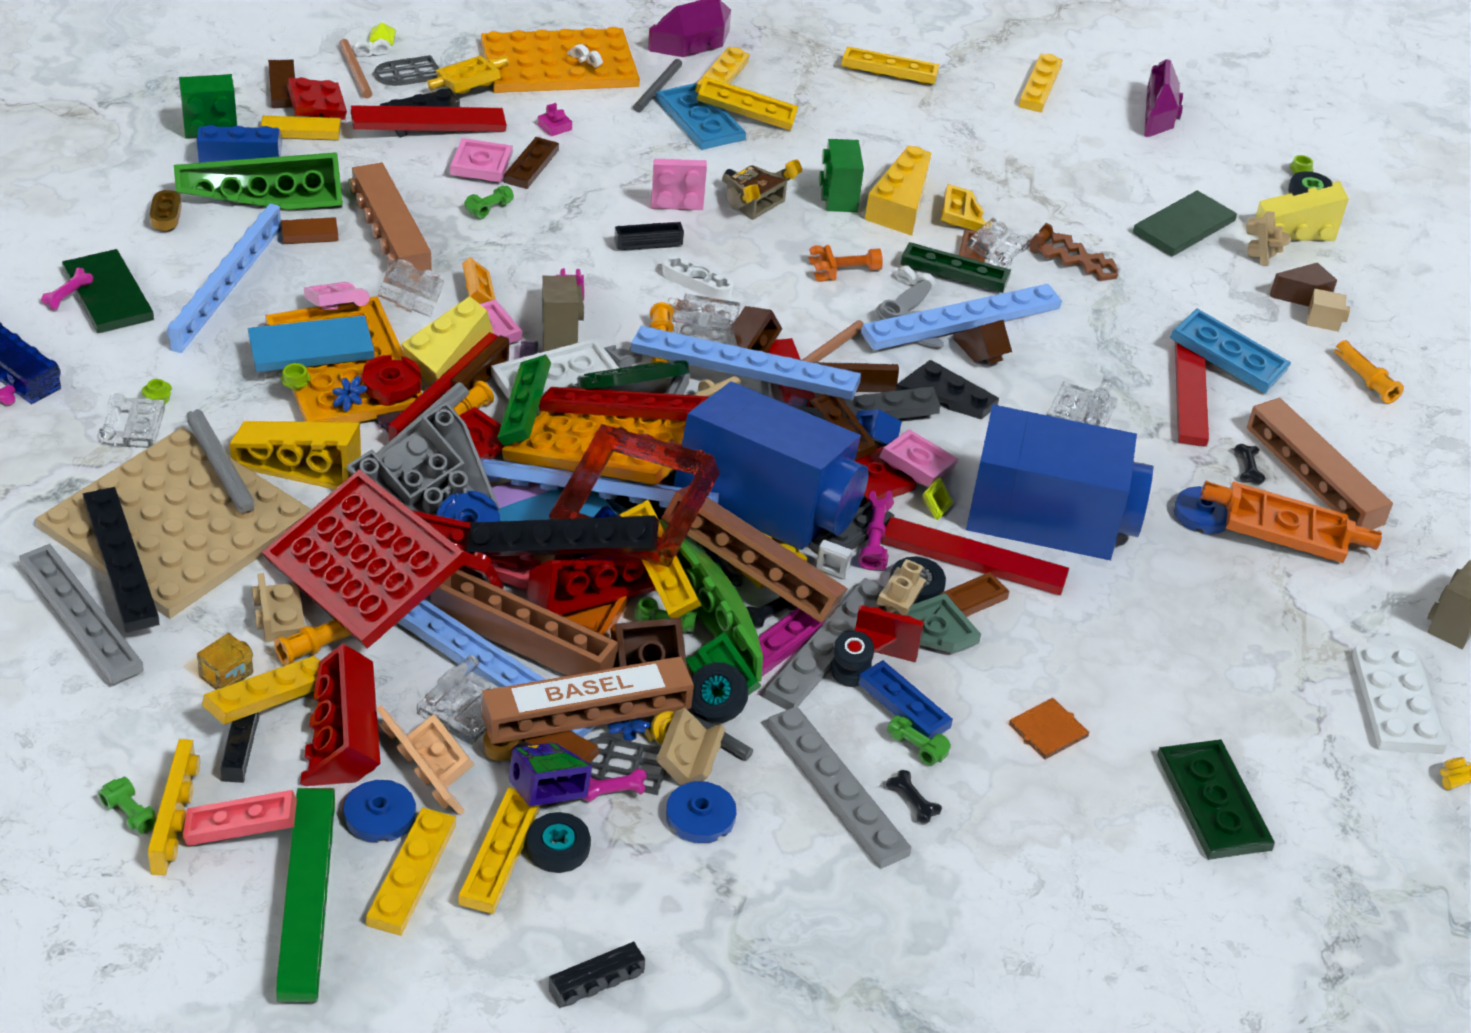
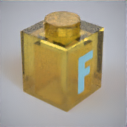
[196,633,253,690]

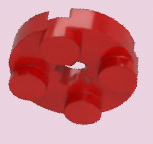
[361,355,421,406]

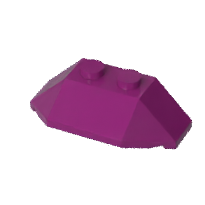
[648,0,731,57]
[1144,59,1183,137]

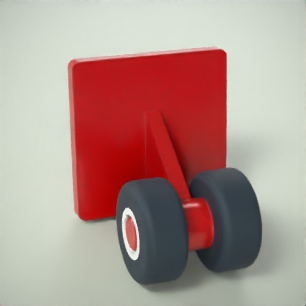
[831,605,924,687]

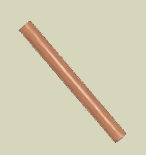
[339,39,372,98]
[802,320,864,363]

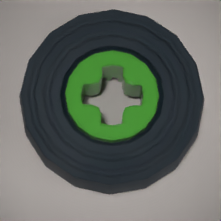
[1288,171,1333,196]

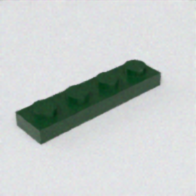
[900,242,1011,293]

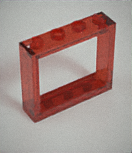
[549,424,720,567]

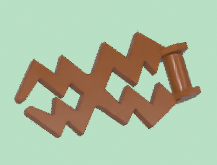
[1030,223,1118,281]

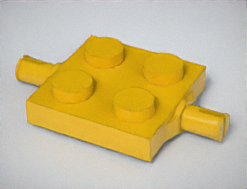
[427,55,508,94]

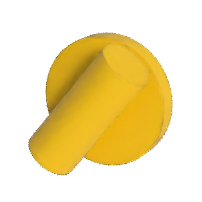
[644,711,675,745]
[1439,757,1471,790]

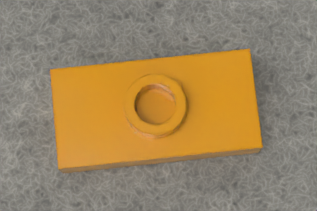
[462,257,496,304]

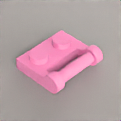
[303,282,370,310]

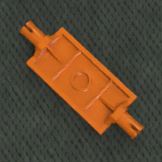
[1200,480,1382,563]

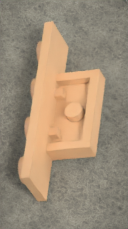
[376,705,475,815]

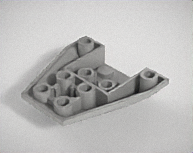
[346,401,499,523]

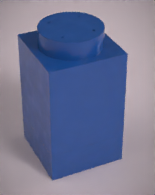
[673,381,869,550]
[966,404,1154,561]

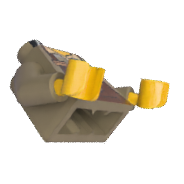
[722,159,803,220]

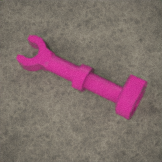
[858,490,894,570]

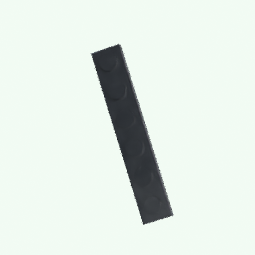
[83,487,160,633]
[467,515,659,557]

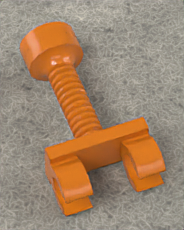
[808,245,883,282]

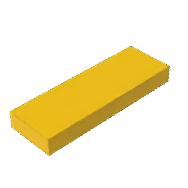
[261,115,341,140]

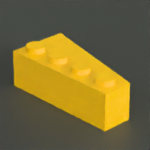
[229,421,361,489]

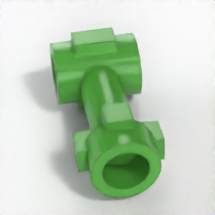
[464,185,514,218]
[634,597,697,633]
[887,715,951,766]
[98,776,157,834]

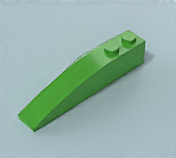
[173,152,343,210]
[659,519,763,682]

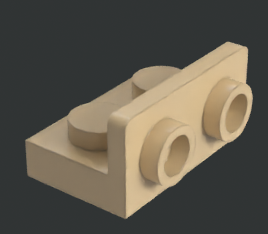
[252,573,305,642]
[656,707,725,786]

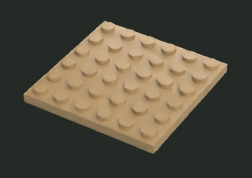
[36,427,312,619]

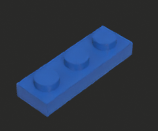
[858,660,953,739]

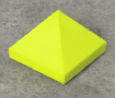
[369,22,396,45]
[922,478,954,520]

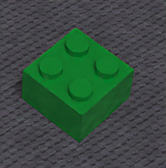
[179,74,237,139]
[819,139,864,212]

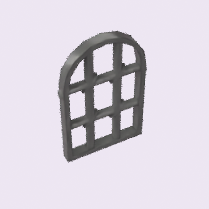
[375,55,439,86]
[588,736,666,795]

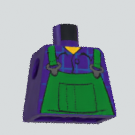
[508,742,592,806]

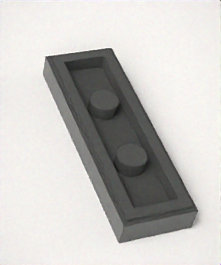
[809,501,895,554]

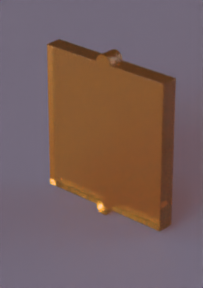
[1009,698,1090,760]

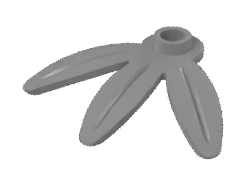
[876,281,944,348]

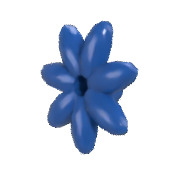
[332,376,367,412]
[608,719,651,740]

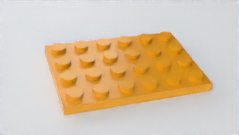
[481,27,640,93]
[265,296,422,422]
[502,411,686,485]

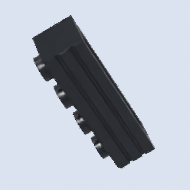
[614,222,684,250]
[220,712,260,783]
[549,941,645,1008]

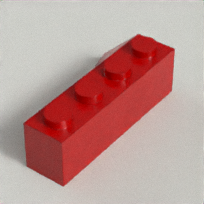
[527,552,657,615]
[300,643,381,786]

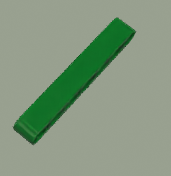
[276,788,335,1002]

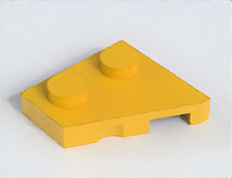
[941,184,992,234]

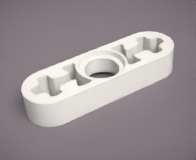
[663,255,734,301]

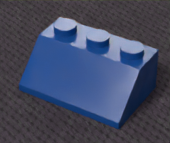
[197,125,282,163]

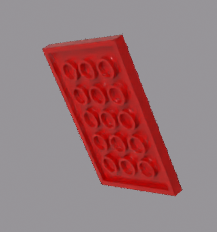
[261,469,469,649]

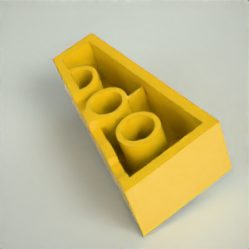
[865,145,932,236]

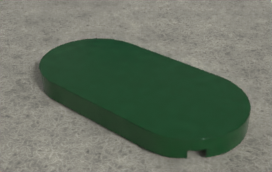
[577,360,690,389]

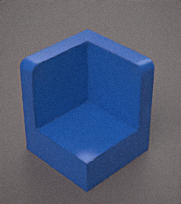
[856,409,902,446]

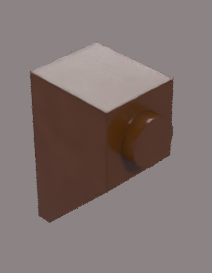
[1270,262,1337,307]
[732,306,783,353]
[953,320,1012,365]

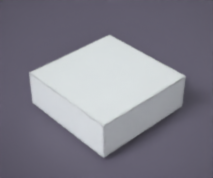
[816,540,853,579]

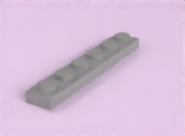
[19,544,144,685]
[764,578,885,710]
[767,706,912,869]

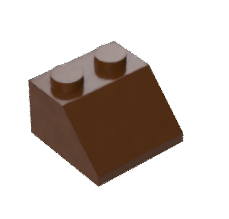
[610,617,687,668]

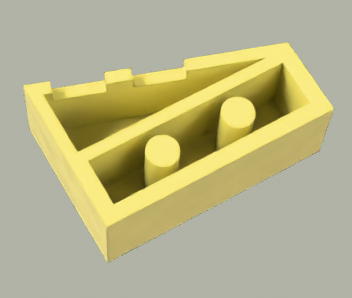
[1255,181,1349,241]
[401,296,494,386]

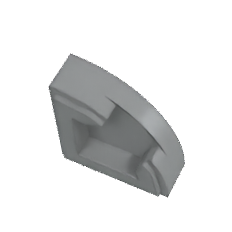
[604,345,642,368]

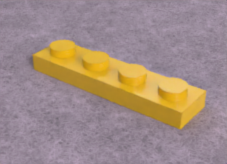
[695,46,750,93]
[841,46,940,84]
[1019,53,1063,113]
[697,76,799,131]
[620,500,701,618]
[202,656,320,725]
[148,739,200,876]
[458,787,542,914]
[366,807,456,936]

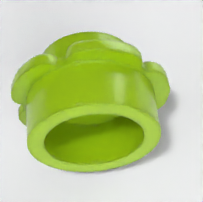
[1289,155,1314,174]
[280,363,311,390]
[142,379,172,406]

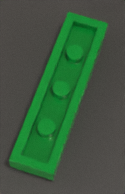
[498,354,551,446]

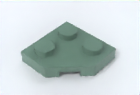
[892,593,981,653]

